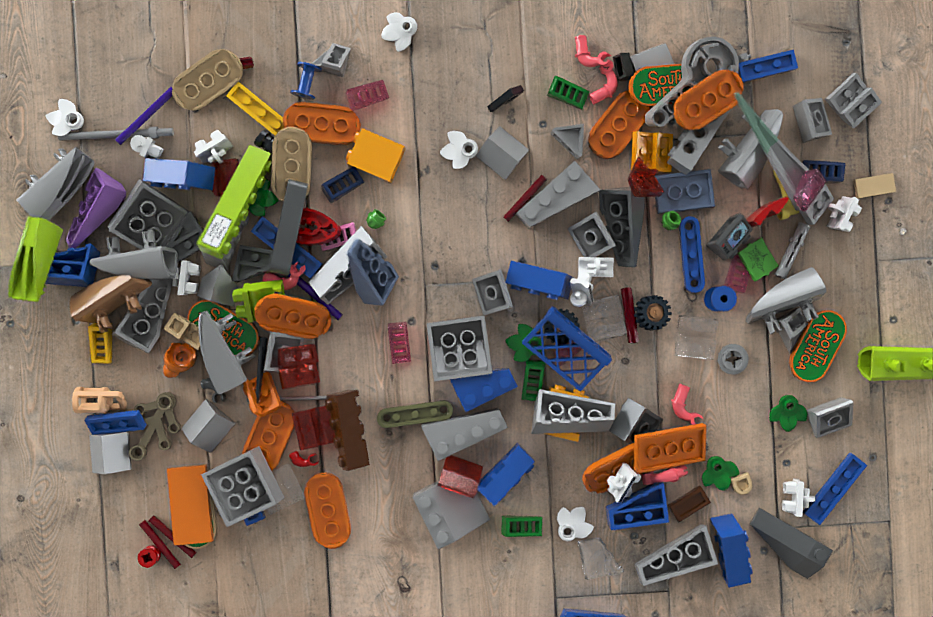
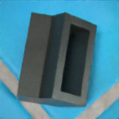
[613,53,634,81]

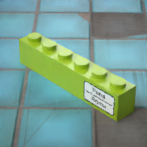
[197,145,272,260]

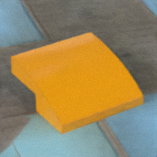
[631,131,673,173]

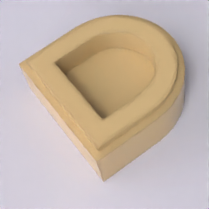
[731,472,752,495]

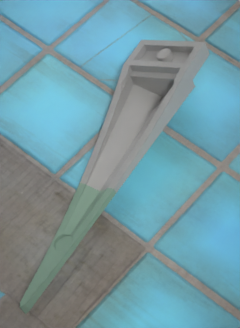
[734,93,834,225]

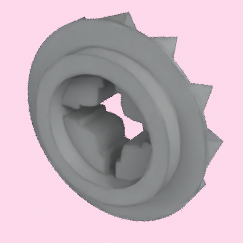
[717,344,749,374]

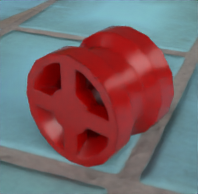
[138,545,161,568]

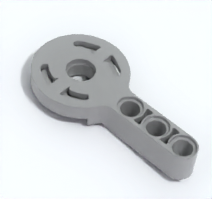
[645,37,739,127]

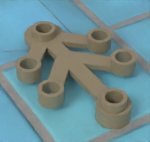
[128,392,181,461]

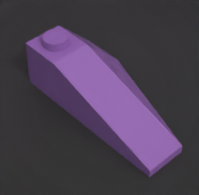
[66,168,126,248]

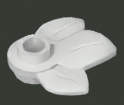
[381,12,417,52]
[45,99,84,136]
[440,131,478,169]
[557,507,594,541]

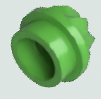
[366,209,386,229]
[661,211,681,230]

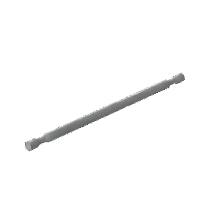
[247,396,327,402]

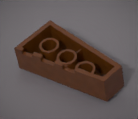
[325,390,370,471]

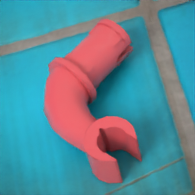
[575,35,612,67]
[589,59,618,105]
[262,262,306,291]
[671,384,703,425]
[641,465,688,485]

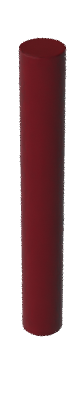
[503,175,547,222]
[149,515,197,558]
[139,520,181,569]

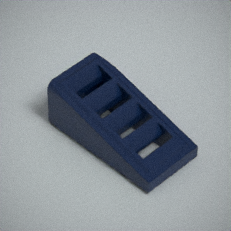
[802,160,846,183]
[321,167,364,203]

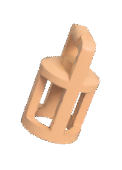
[72,387,127,414]

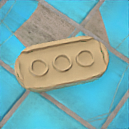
[172,49,243,110]
[271,127,312,202]

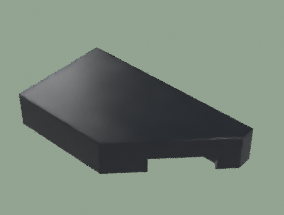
[487,85,524,112]

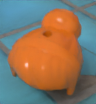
[163,343,197,378]

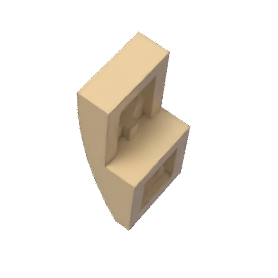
[164,313,201,350]

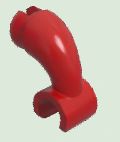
[289,451,320,467]

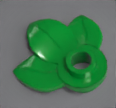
[249,179,278,217]
[505,324,542,362]
[769,395,808,432]
[702,456,739,491]

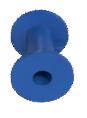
[290,62,322,100]
[704,286,737,311]

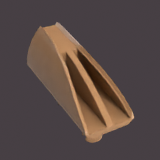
[70,276,152,333]

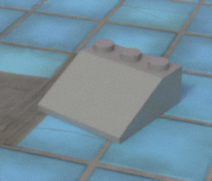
[107,179,189,250]
[427,316,492,381]
[201,446,285,527]
[412,468,490,549]

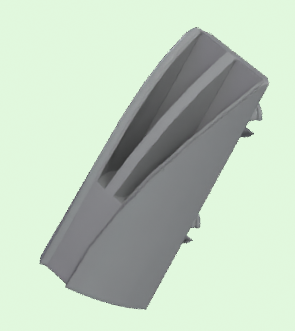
[718,109,783,189]
[17,147,94,221]
[89,230,178,280]
[746,267,826,335]
[198,311,256,394]

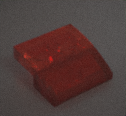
[277,343,320,390]
[292,405,335,451]
[437,455,483,499]

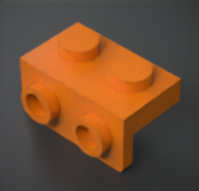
[243,372,283,417]

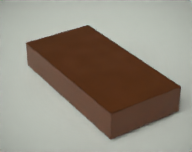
[668,485,711,522]

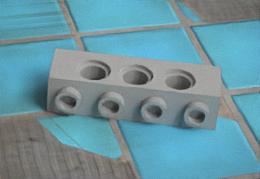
[667,110,730,175]

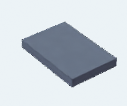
[653,169,715,214]

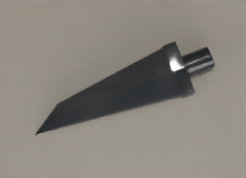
[256,337,268,405]

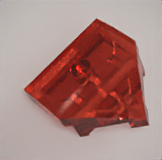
[628,157,664,197]
[211,158,239,198]

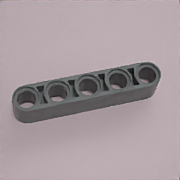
[269,179,308,276]

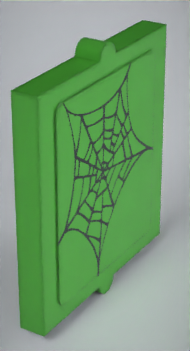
[737,238,778,282]

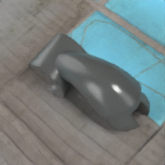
[201,378,226,403]

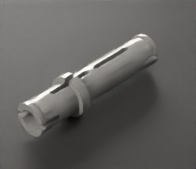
[774,222,810,279]

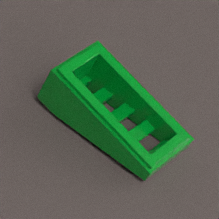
[547,75,590,110]
[521,360,545,401]
[501,515,542,537]

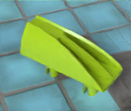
[8,216,63,303]
[857,346,933,381]

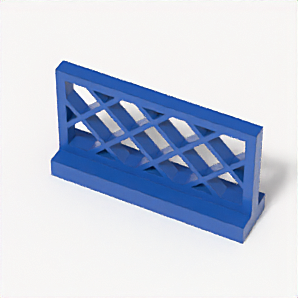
[522,306,612,391]

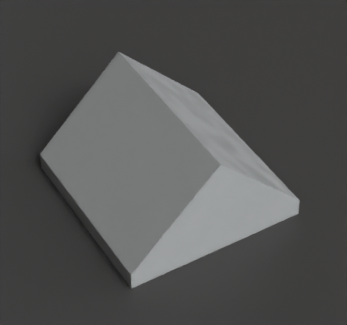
[793,98,832,143]
[476,126,529,180]
[568,212,616,257]
[472,270,513,315]
[264,332,304,373]
[807,397,853,438]
[181,399,236,453]
[89,431,132,475]

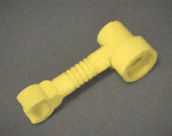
[773,170,799,220]

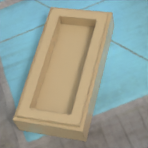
[853,173,896,199]

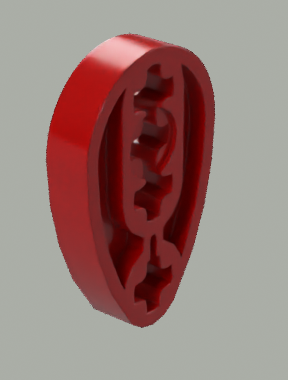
[296,208,341,246]

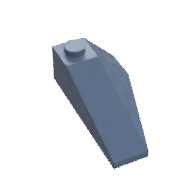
[347,239,399,306]

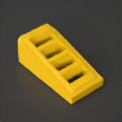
[88,323,112,364]

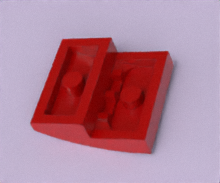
[746,196,789,228]

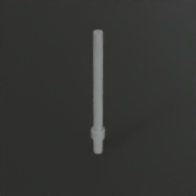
[58,127,174,141]

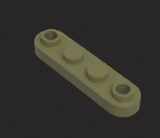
[377,400,453,428]

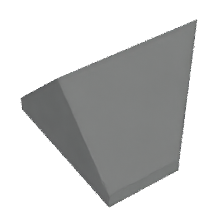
[311,43,351,77]
[550,124,584,160]
[197,264,239,307]
[777,307,808,354]

